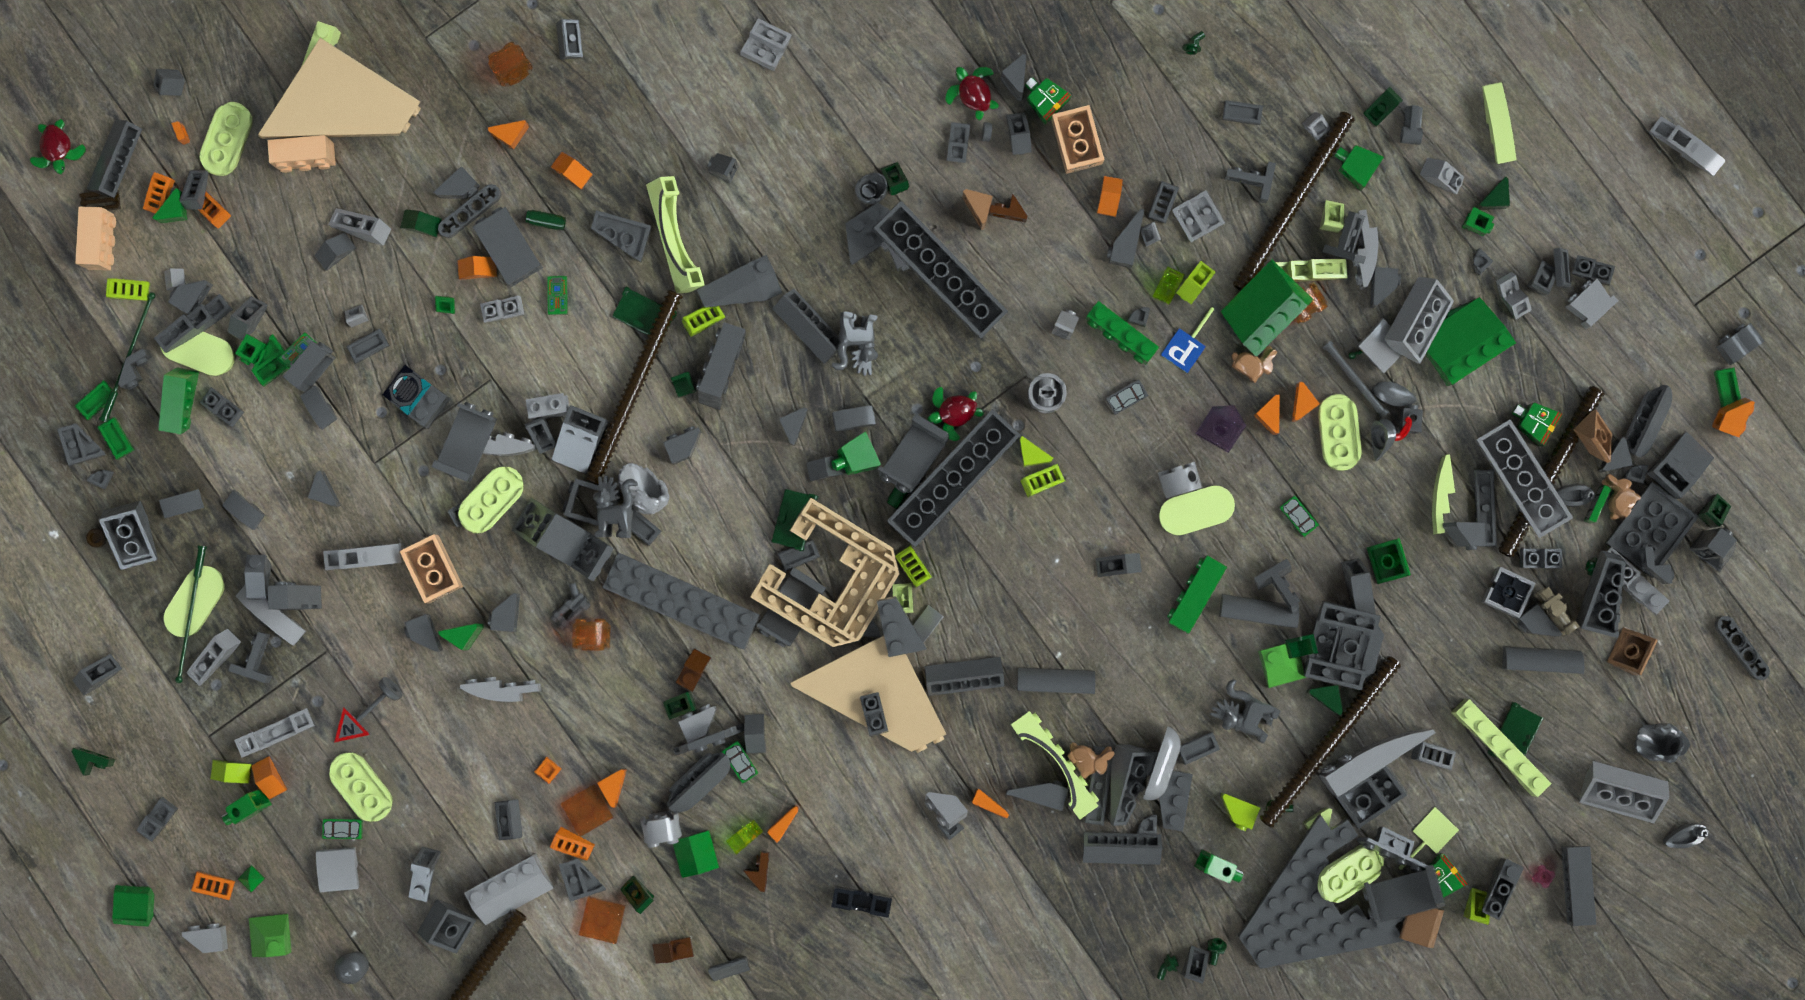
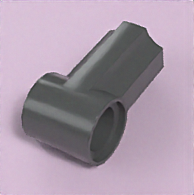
[1400,105,1423,145]

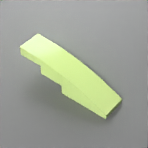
[1482,82,1516,164]
[1276,259,1348,282]
[1432,454,1455,535]

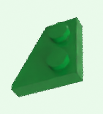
[251,334,289,387]

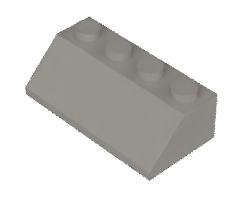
[1384,277,1454,364]
[1579,761,1669,823]
[464,854,554,925]

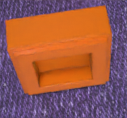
[171,121,190,145]
[534,757,562,784]

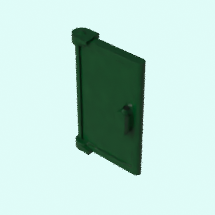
[612,286,677,340]
[771,489,819,552]
[1487,702,1544,758]

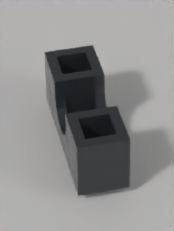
[831,886,893,918]

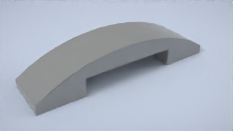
[236,584,306,646]
[234,708,315,758]

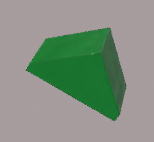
[152,188,187,223]

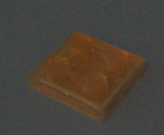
[561,784,614,837]
[579,897,626,944]

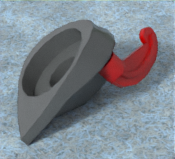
[1371,416,1412,461]

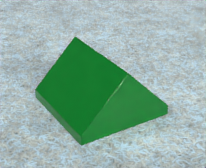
[1367,538,1411,584]
[438,624,484,650]
[673,830,719,878]

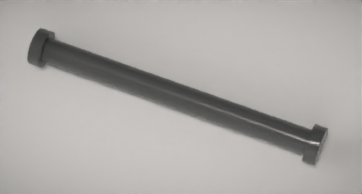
[1322,341,1389,419]

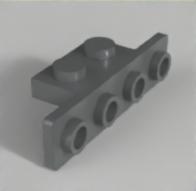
[1357,827,1428,872]

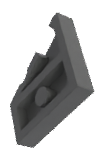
[57,424,106,466]
[559,859,606,902]

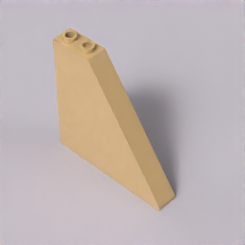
[258,38,421,139]
[791,636,946,753]

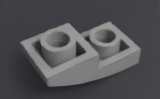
[480,296,525,323]

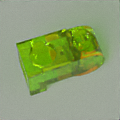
[726,819,763,855]

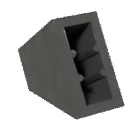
[1341,558,1376,614]

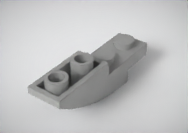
[1649,116,1725,177]
[1352,210,1378,290]
[483,432,536,456]
[323,543,403,570]
[1607,547,1670,616]
[460,677,541,702]

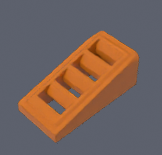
[143,172,175,214]
[197,192,231,228]
[972,788,1009,818]
[767,805,799,843]
[550,827,595,861]
[191,871,235,900]

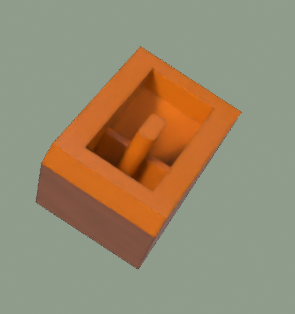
[488,120,529,150]
[551,152,593,190]
[1097,176,1123,217]
[458,256,497,280]
[1292,382,1320,422]
[1254,395,1280,435]
[252,756,287,799]
[597,768,627,808]

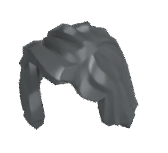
[1634,723,1691,763]

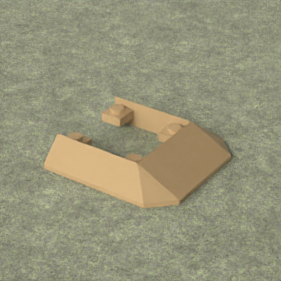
[750,498,899,647]

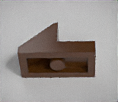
[989,194,1027,223]
[676,649,711,692]
[743,851,770,892]
[652,937,694,964]

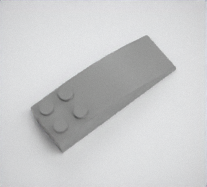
[1476,419,1573,538]
[1319,728,1436,797]

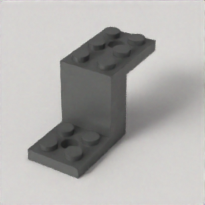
[512,498,614,582]

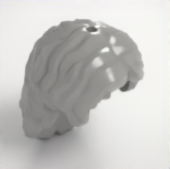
[618,463,670,514]

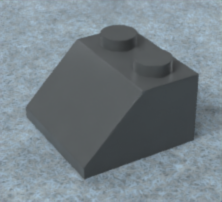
[417,899,476,954]

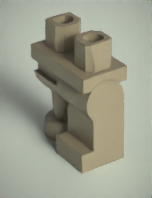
[1534,587,1579,636]

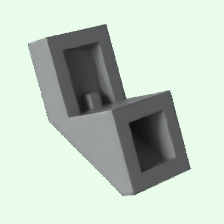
[1496,272,1532,320]

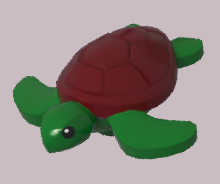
[945,67,999,121]
[30,119,86,174]
[927,387,984,441]

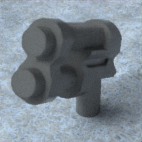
[551,583,590,630]

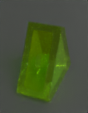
[1152,266,1185,305]

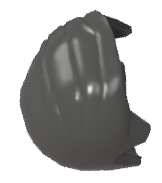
[855,173,888,204]
[334,951,369,984]

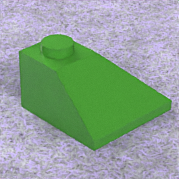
[1258,643,1306,688]
[249,914,291,957]

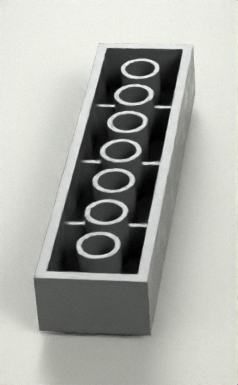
[872,201,1008,338]
[887,409,1021,548]
[603,553,761,650]

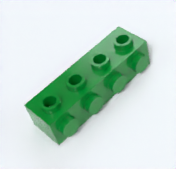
[1085,301,1159,365]
[1167,555,1227,634]

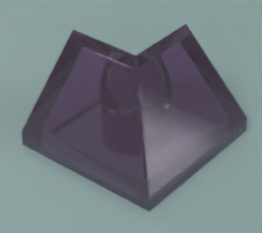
[1196,405,1246,453]

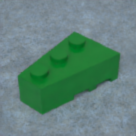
[159,367,199,434]

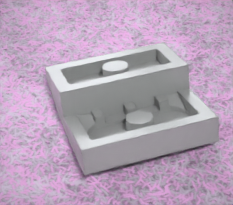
[740,18,792,71]
[1172,190,1225,243]
[1357,318,1401,373]
[316,847,360,892]

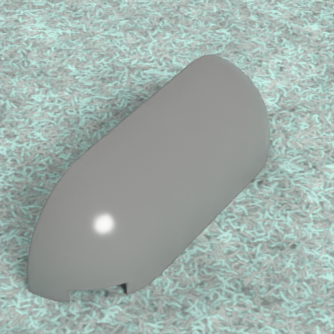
[1143,726,1181,800]

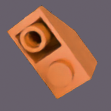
[1712,398,1755,437]

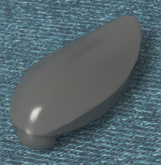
[1373,382,1416,406]
[1556,484,1595,507]
[1663,823,1709,848]

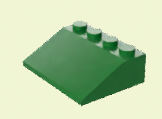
[1221,259,1314,357]
[1426,297,1516,386]

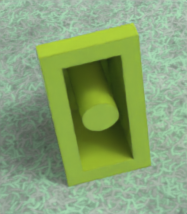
[1176,261,1216,304]
[1221,793,1260,831]

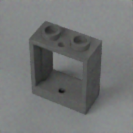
[283,341,336,392]
[563,479,622,526]

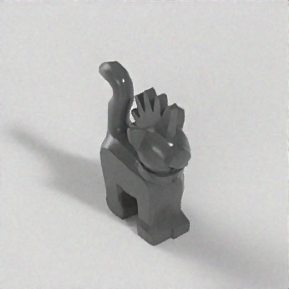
[831,312,878,376]
[593,476,638,538]
[1210,679,1281,744]

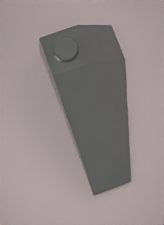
[697,255,782,308]

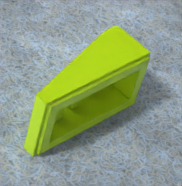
[106,278,150,301]
[682,306,725,337]
[1021,464,1065,498]
[895,545,932,588]

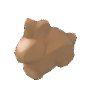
[1232,346,1277,383]
[1601,474,1641,520]
[1068,742,1115,779]

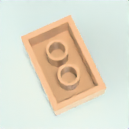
[1051,105,1104,174]
[268,135,336,173]
[75,207,116,271]
[400,534,463,604]

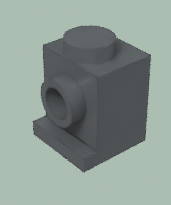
[1399,405,1423,434]

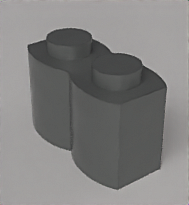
[1716,323,1765,365]

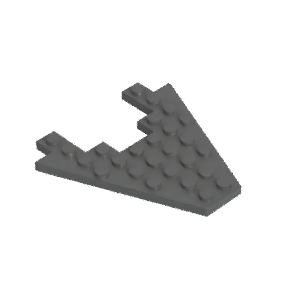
[1238,814,1405,969]

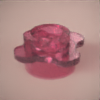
[1532,865,1555,888]

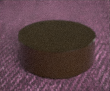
[86,528,107,548]

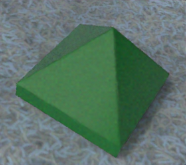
[435,296,455,314]
[238,865,265,893]

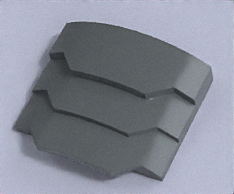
[1304,601,1384,690]

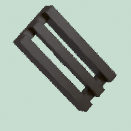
[79,190,121,211]

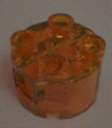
[488,42,533,86]
[1293,282,1328,324]
[572,619,611,651]

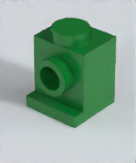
[1462,207,1494,236]
[235,334,267,365]

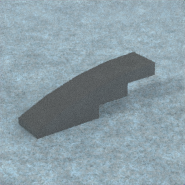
[154,294,233,353]

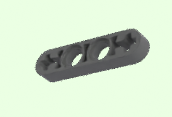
[438,184,501,238]
[1715,616,1770,680]

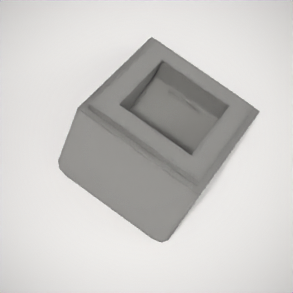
[1302,112,1330,141]

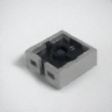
[1481,567,1536,618]

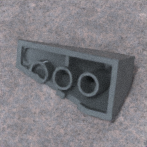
[1110,744,1158,826]

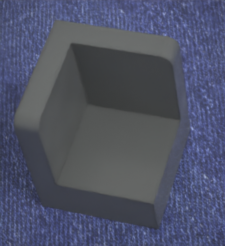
[153,69,185,96]

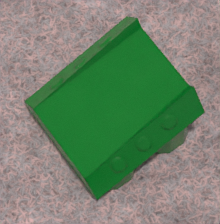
[112,885,155,927]

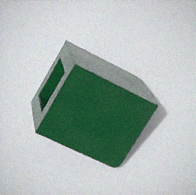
[671,372,696,398]
[1285,634,1318,659]

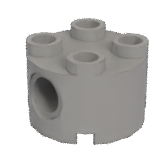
[1027,373,1067,414]
[1158,462,1202,498]
[640,811,682,848]

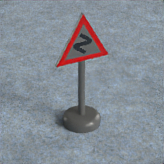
[334,677,402,743]

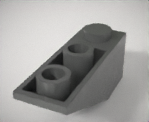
[1481,858,1524,920]

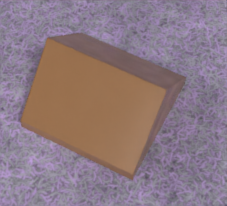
[962,189,993,231]
[1573,410,1612,463]
[1607,627,1658,675]
[1399,908,1444,948]

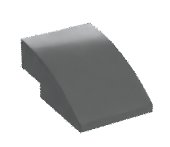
[1336,765,1408,828]

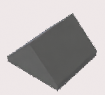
[1001,54,1026,101]

